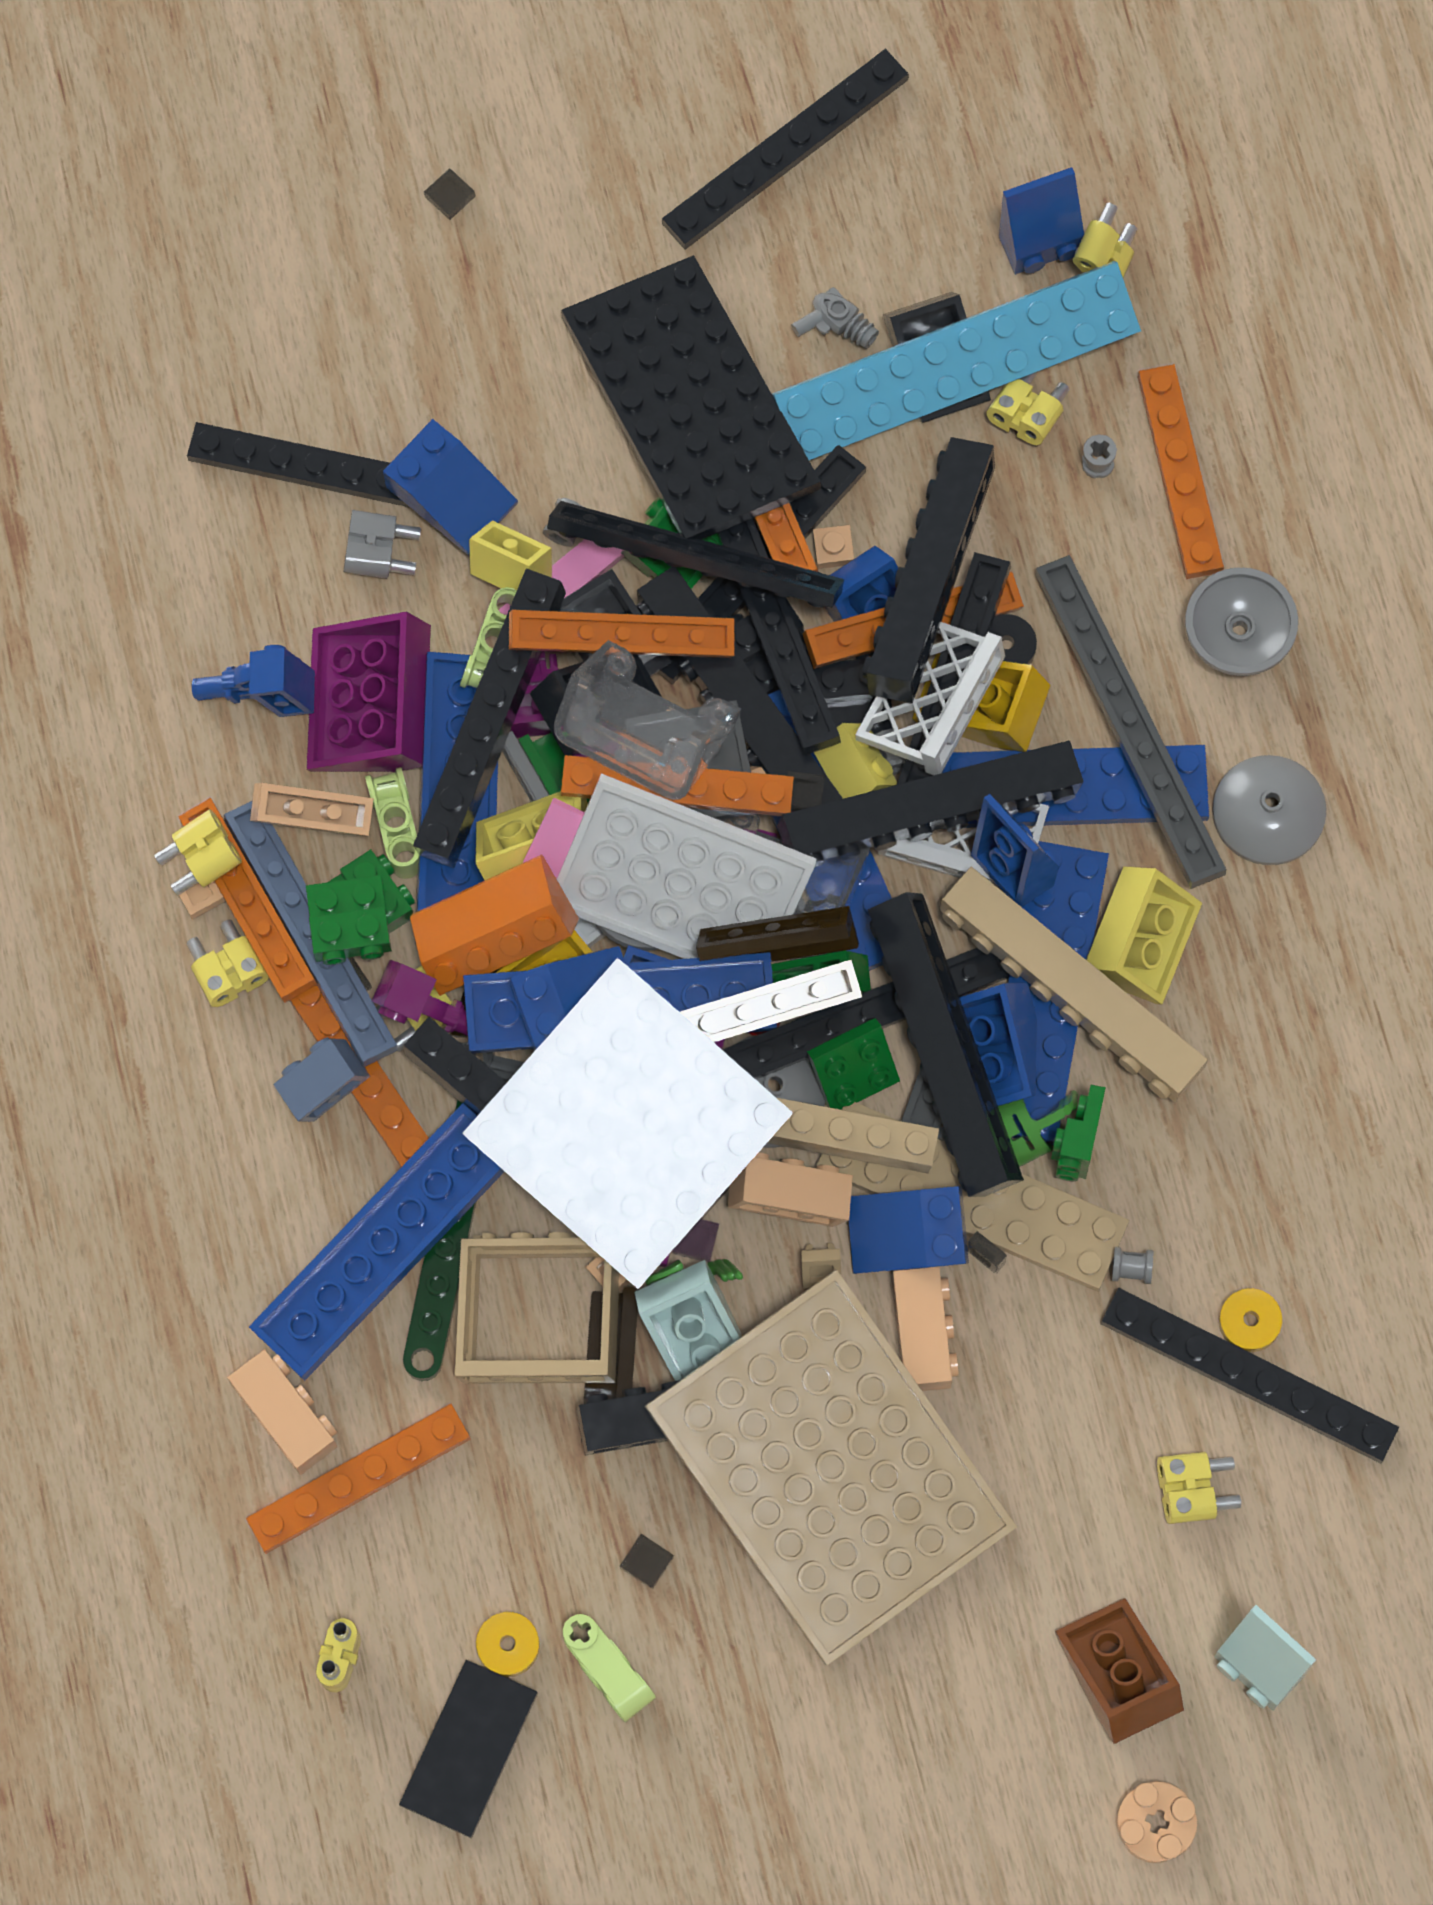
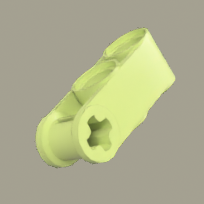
[460,587,517,688]
[365,767,420,879]
[563,1614,656,1722]

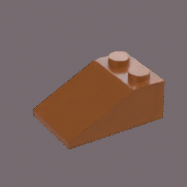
[1055,1598,1184,1744]

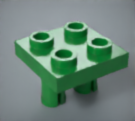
[807,1018,900,1110]

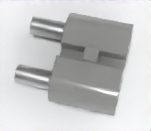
[343,510,421,579]

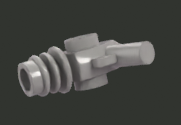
[791,287,879,349]

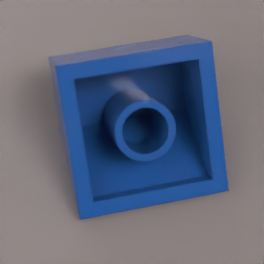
[825,546,898,622]

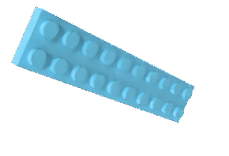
[772,261,1141,460]

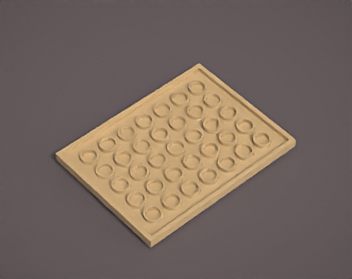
[644,1270,1017,1665]

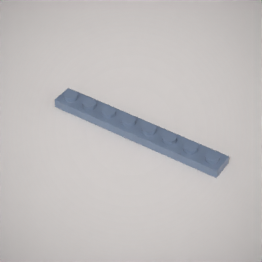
[224,801,397,1067]

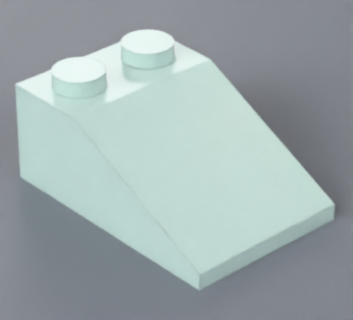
[635,1260,742,1381]
[1214,1605,1316,1711]

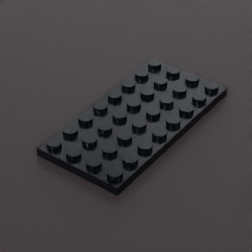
[561,255,821,540]

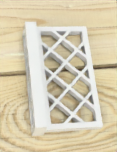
[855,622,1005,775]
[878,803,1049,890]

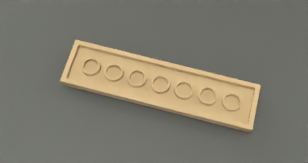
[816,1102,1130,1292]

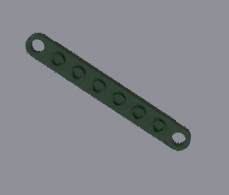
[403,1100,477,1381]

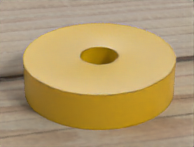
[1219,1288,1282,1352]
[476,1612,540,1677]

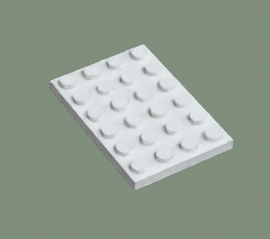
[557,773,816,959]

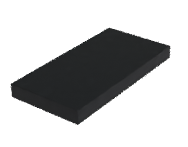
[399,1660,538,1839]

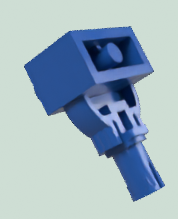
[192,645,315,717]

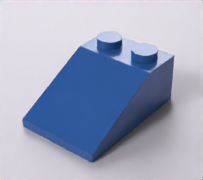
[999,167,1084,275]
[383,419,518,555]
[971,794,1059,907]
[510,946,626,1051]
[960,982,1037,1107]
[848,1186,969,1274]

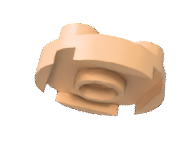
[1117,1781,1197,1863]

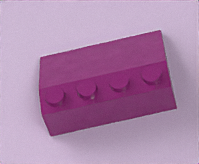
[307,611,431,772]

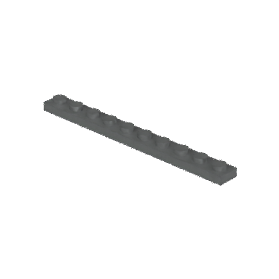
[1035,555,1227,889]

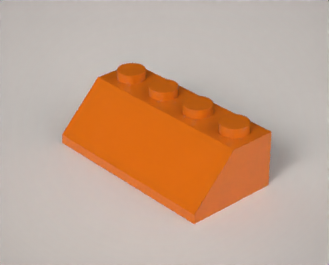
[410,854,579,996]

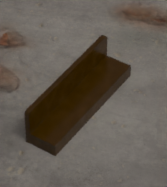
[696,906,859,962]
[581,1286,639,1443]

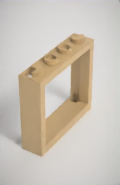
[455,1232,619,1384]

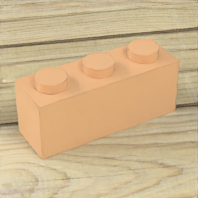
[250,783,374,836]
[728,1152,853,1227]
[892,1267,958,1391]
[227,1349,337,1475]

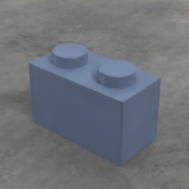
[273,1037,370,1122]

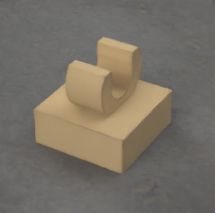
[801,1243,841,1288]

